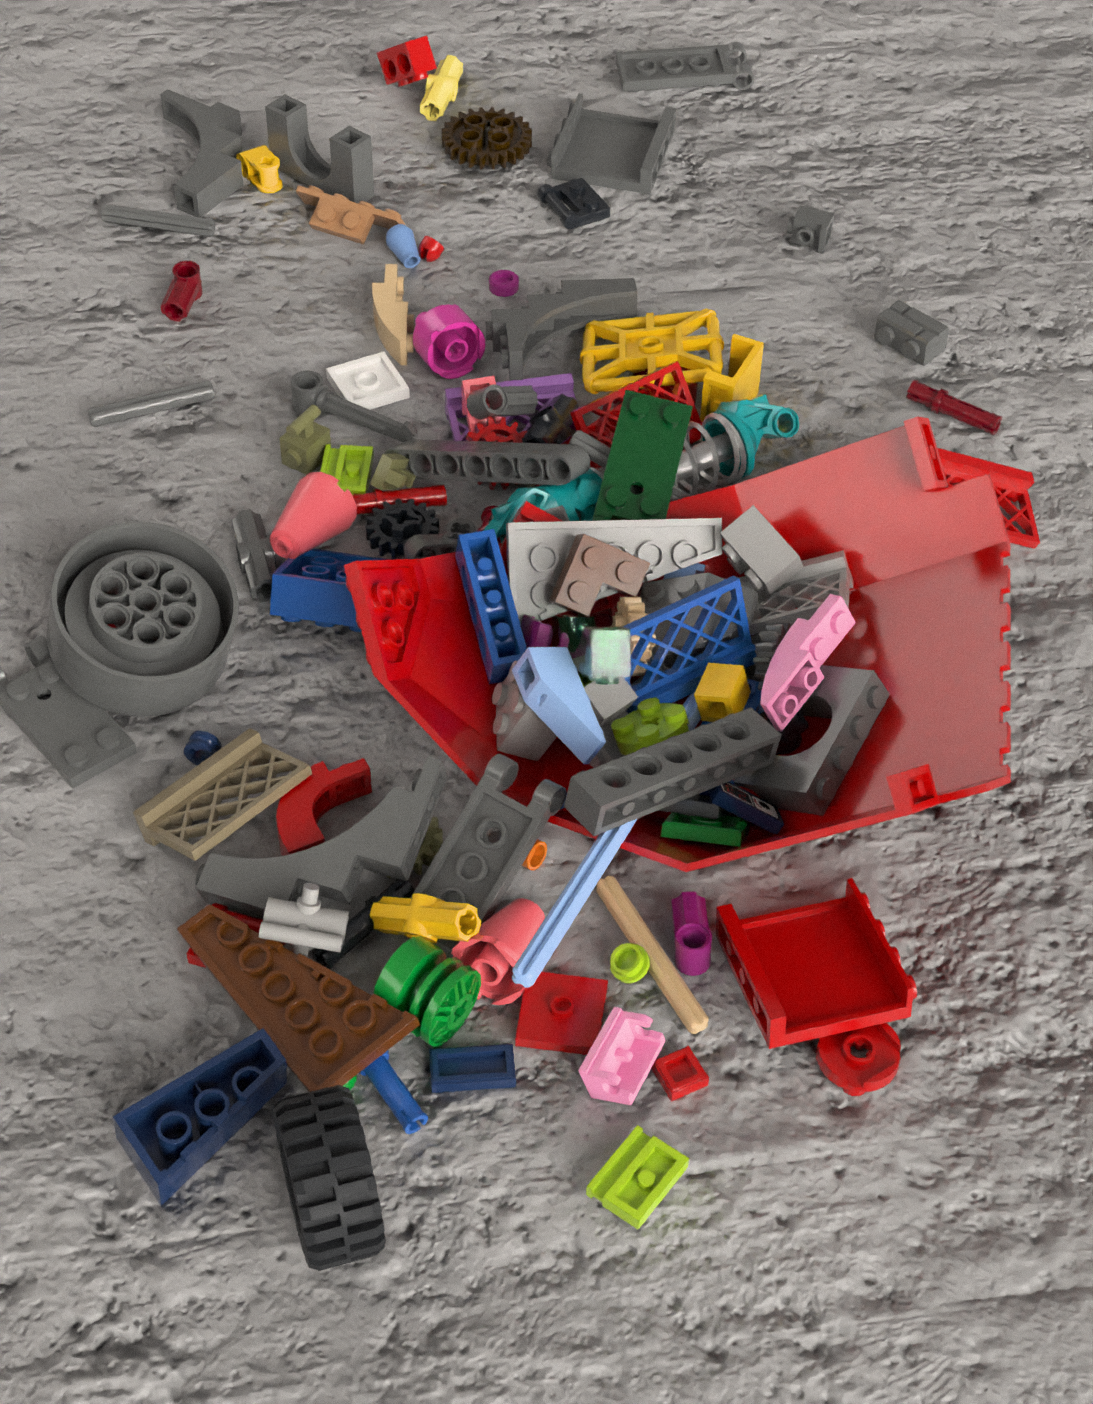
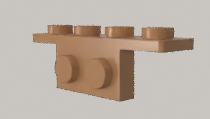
[296,185,405,244]

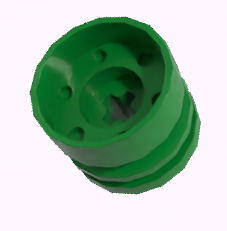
[373,936,481,1047]

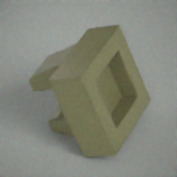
[370,454,416,490]

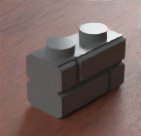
[874,300,949,366]

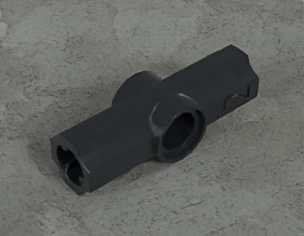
[522,393,579,444]

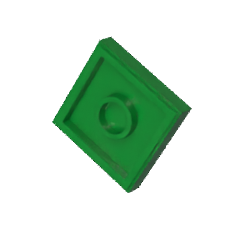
[661,812,750,847]

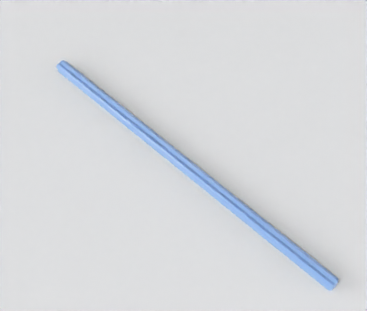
[512,634,754,988]

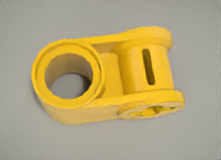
[236,145,283,193]

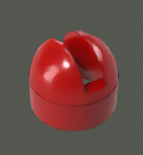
[418,236,445,262]

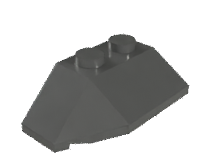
[637,573,759,655]

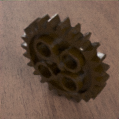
[441,107,532,170]

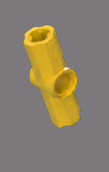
[370,893,481,944]

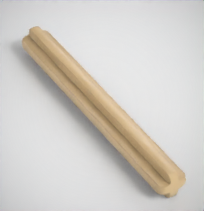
[596,875,709,1034]

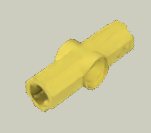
[420,55,463,121]

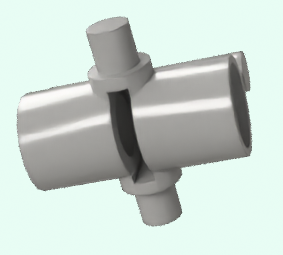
[259,883,349,957]

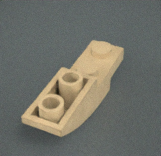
[372,264,415,365]

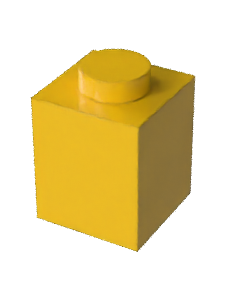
[694,663,751,722]

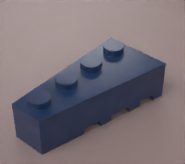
[113,1028,287,1206]

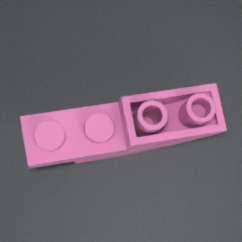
[760,594,856,732]

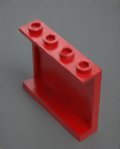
[716,878,917,1049]

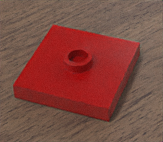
[515,972,608,1055]

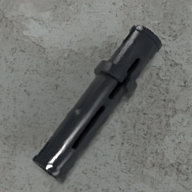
[312,879,415,969]

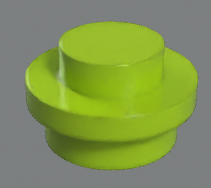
[610,943,650,983]

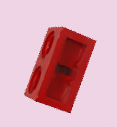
[377,36,437,87]

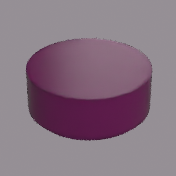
[489,270,519,297]

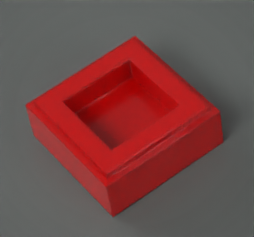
[651,1046,709,1102]

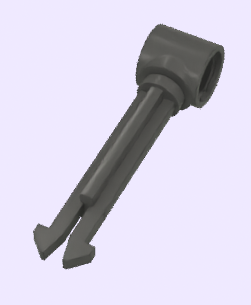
[291,370,417,442]

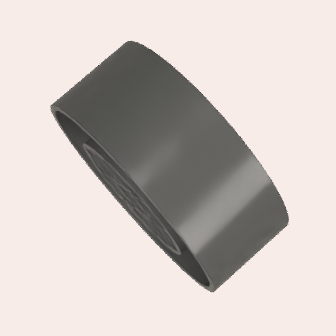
[47,522,239,717]

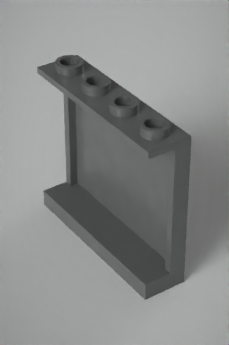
[547,93,676,195]

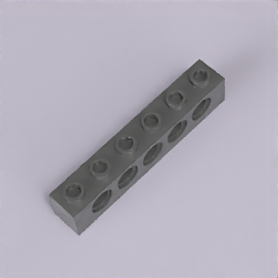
[564,708,782,836]

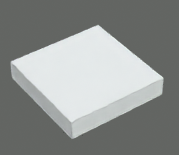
[326,351,410,410]

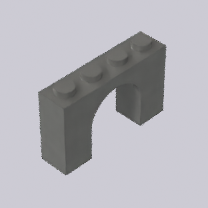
[265,94,374,203]
[733,665,890,816]

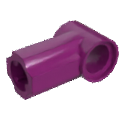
[671,891,712,976]

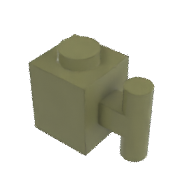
[279,405,331,475]

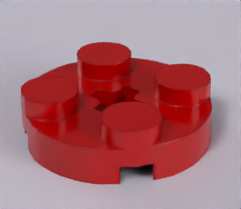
[815,1023,901,1096]

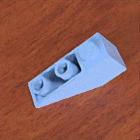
[512,647,606,764]

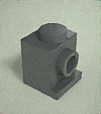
[787,205,835,254]

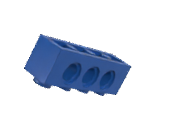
[455,529,527,684]

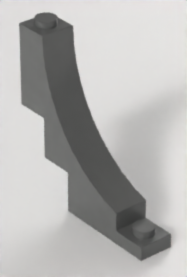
[195,757,448,919]

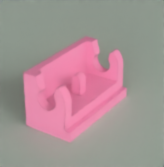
[578,1007,666,1105]

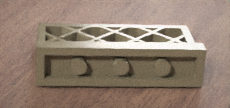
[133,728,313,861]

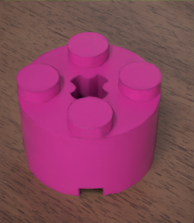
[413,304,486,379]

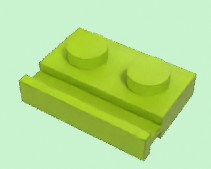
[320,444,374,494]
[586,1125,689,1230]

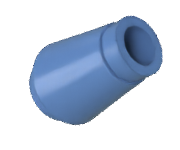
[386,224,421,268]

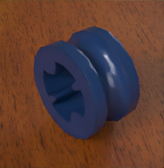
[183,731,222,766]

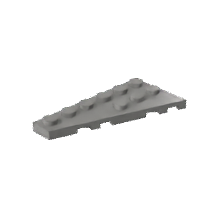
[506,518,722,625]

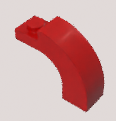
[276,758,372,856]

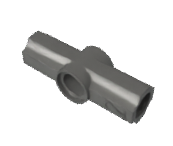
[232,509,276,602]

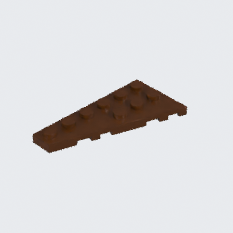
[177,904,420,1092]

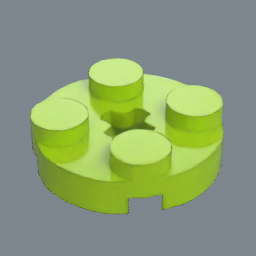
[611,698,690,755]

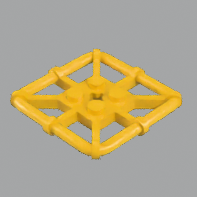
[579,308,724,394]

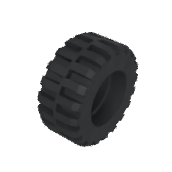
[272,1085,386,1271]

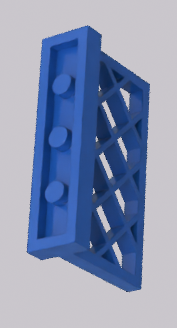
[608,576,757,714]

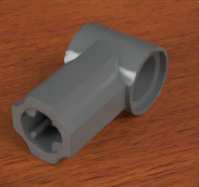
[467,385,538,419]

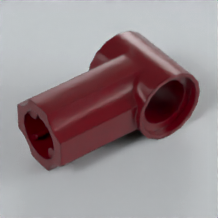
[161,260,203,322]

